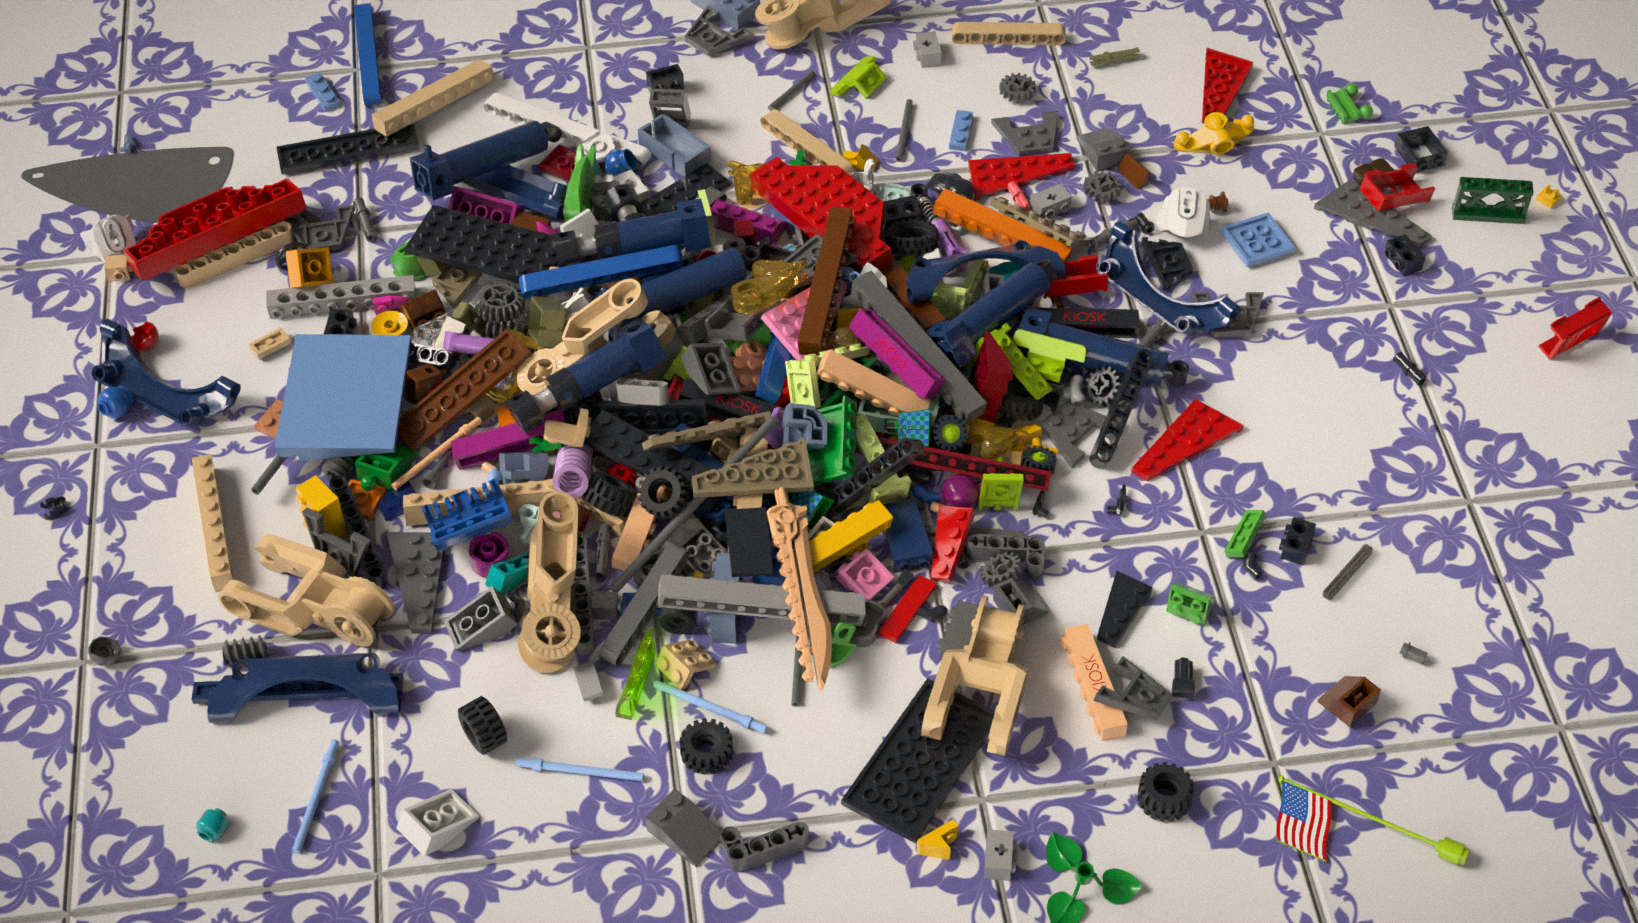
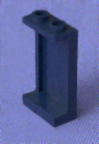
[883,498,933,572]

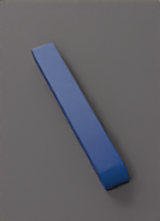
[354,3,382,106]
[519,245,684,298]

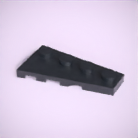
[1097,571,1153,648]

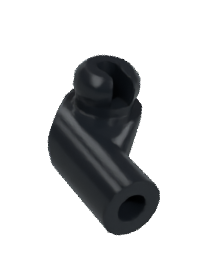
[916,605,948,622]

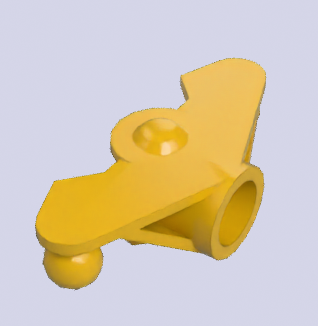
[1174,112,1255,155]

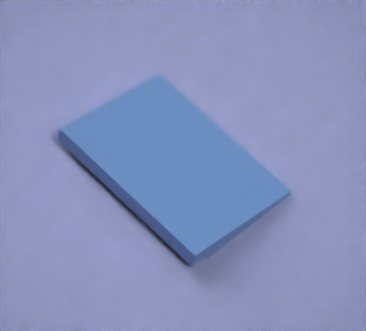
[274,334,412,461]

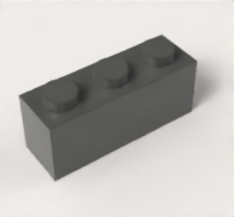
[937,600,979,660]

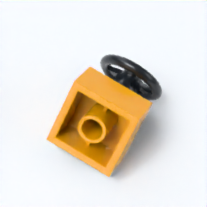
[275,242,333,288]

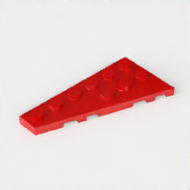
[1201,48,1254,124]
[1131,399,1244,482]

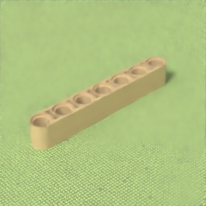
[952,22,1066,45]
[760,109,854,175]
[175,222,294,288]

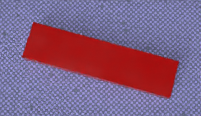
[878,575,937,643]

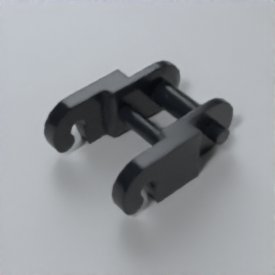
[40,496,69,520]

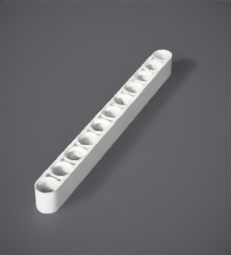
[483,93,651,169]

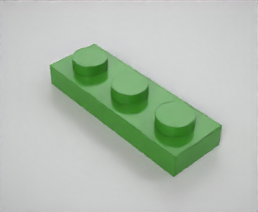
[1224,510,1266,557]

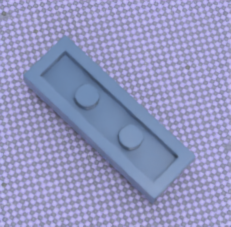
[305,72,341,112]
[949,110,973,151]

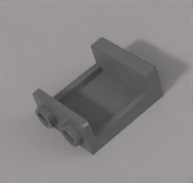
[705,303,765,341]

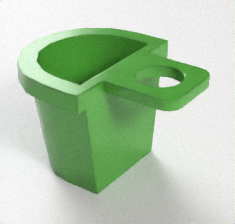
[390,240,426,282]
[830,622,857,667]

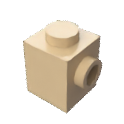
[104,254,133,282]

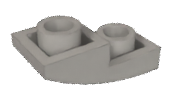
[573,660,604,702]

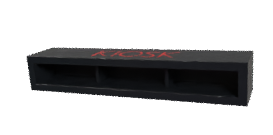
[1031,307,1140,338]
[678,377,785,429]

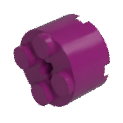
[469,532,511,578]

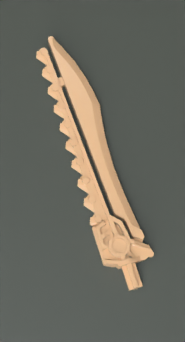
[766,487,832,690]

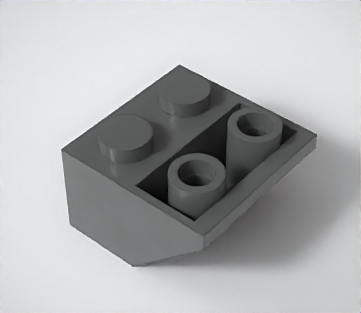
[993,578,1049,625]

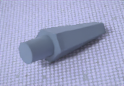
[123,134,136,154]

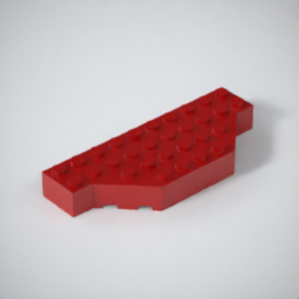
[750,157,892,274]
[123,178,307,281]

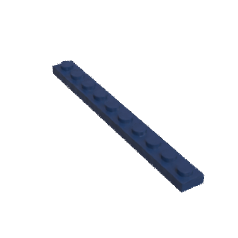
[191,673,404,704]

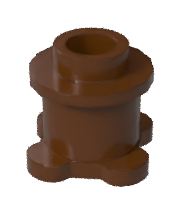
[1207,191,1228,213]

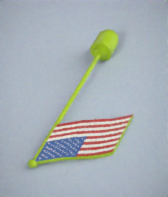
[1276,776,1470,865]

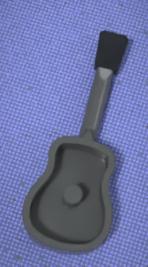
[842,569,914,647]

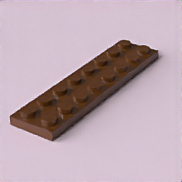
[397,328,532,451]

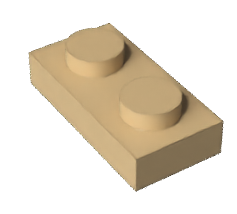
[249,328,291,360]

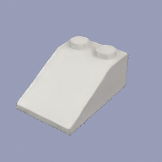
[397,789,479,856]

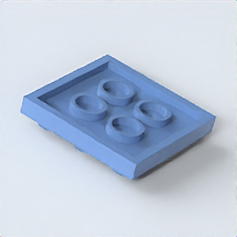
[1221,212,1295,267]

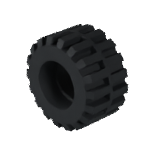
[637,466,692,519]
[583,472,637,517]
[458,696,507,755]
[1137,762,1194,822]

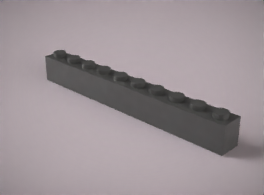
[851,270,987,424]

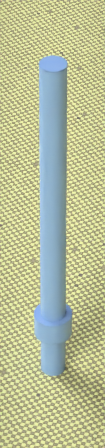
[654,680,768,734]
[292,739,340,854]
[516,758,644,782]

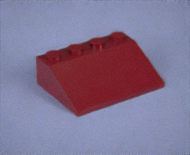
[967,332,1013,429]

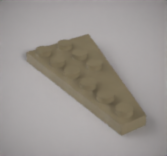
[990,197,1090,247]
[642,411,772,451]
[692,437,814,498]

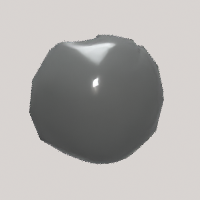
[88,636,121,666]

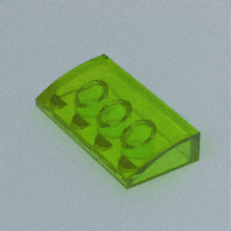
[615,629,656,720]

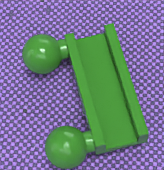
[1326,83,1373,124]

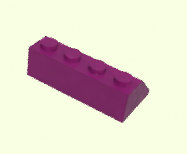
[448,186,525,224]
[710,200,789,245]

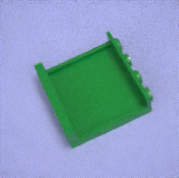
[808,396,857,486]

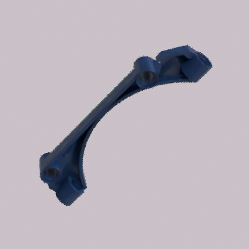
[462,165,568,220]
[1096,221,1241,336]
[906,240,1065,304]
[91,319,241,426]
[207,652,401,723]

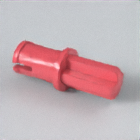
[1007,181,1031,211]

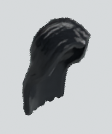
[926,172,976,201]

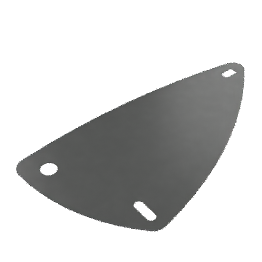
[21,147,233,223]

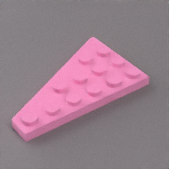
[761,280,848,360]

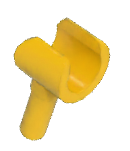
[1031,438,1058,454]

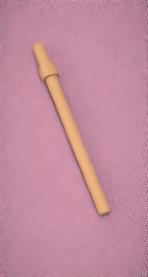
[391,417,482,490]

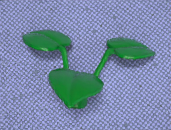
[1046,832,1142,923]

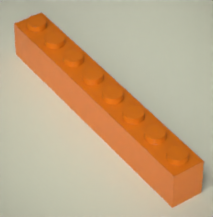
[933,188,1073,262]

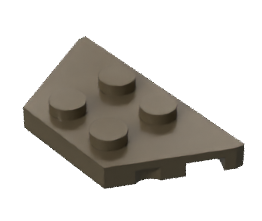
[432,264,483,307]

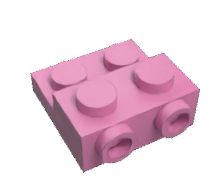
[836,548,894,600]

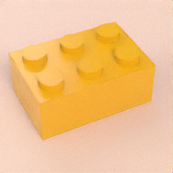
[296,475,348,539]

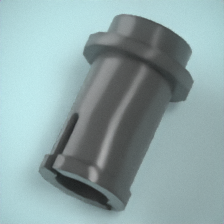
[1399,642,1428,664]

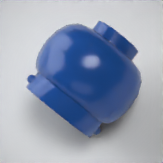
[605,149,637,177]
[97,385,133,419]

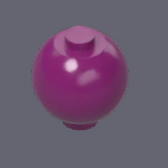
[939,474,982,508]

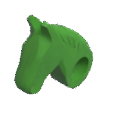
[563,145,602,222]

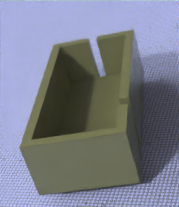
[527,295,568,348]

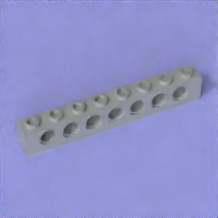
[266,275,416,319]

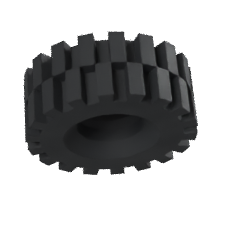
[997,380,1045,421]
[679,718,733,775]

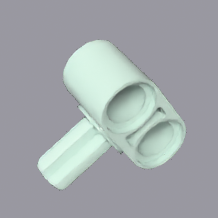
[519,504,539,545]

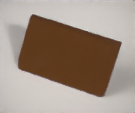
[1117,152,1150,189]

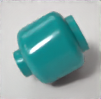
[196,808,229,842]

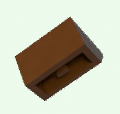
[398,289,449,338]
[1317,676,1381,727]

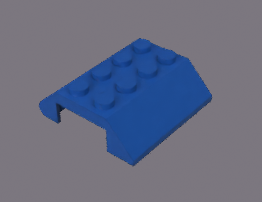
[422,478,513,551]

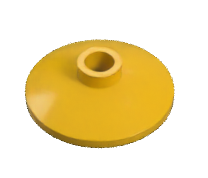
[371,311,408,335]

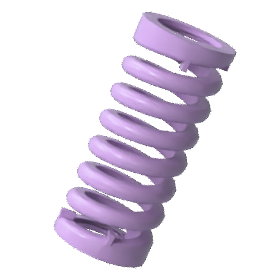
[553,444,593,498]

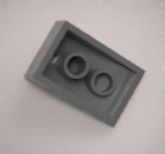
[1076,128,1130,171]
[681,343,741,395]
[444,586,518,652]
[645,788,721,867]

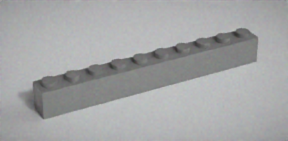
[658,575,865,626]

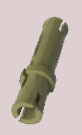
[1089,47,1140,66]

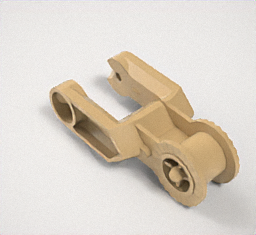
[755,0,892,50]
[517,279,676,396]
[517,491,581,674]
[218,534,395,647]
[921,596,1029,756]

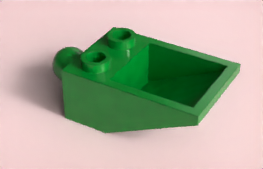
[355,442,420,491]

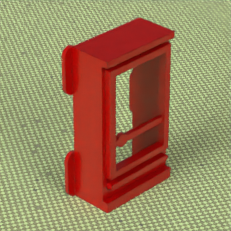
[1359,163,1435,212]
[1042,255,1108,299]
[1538,297,1613,360]

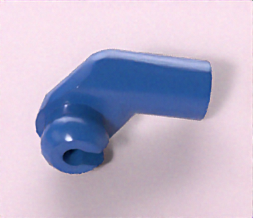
[912,484,939,503]

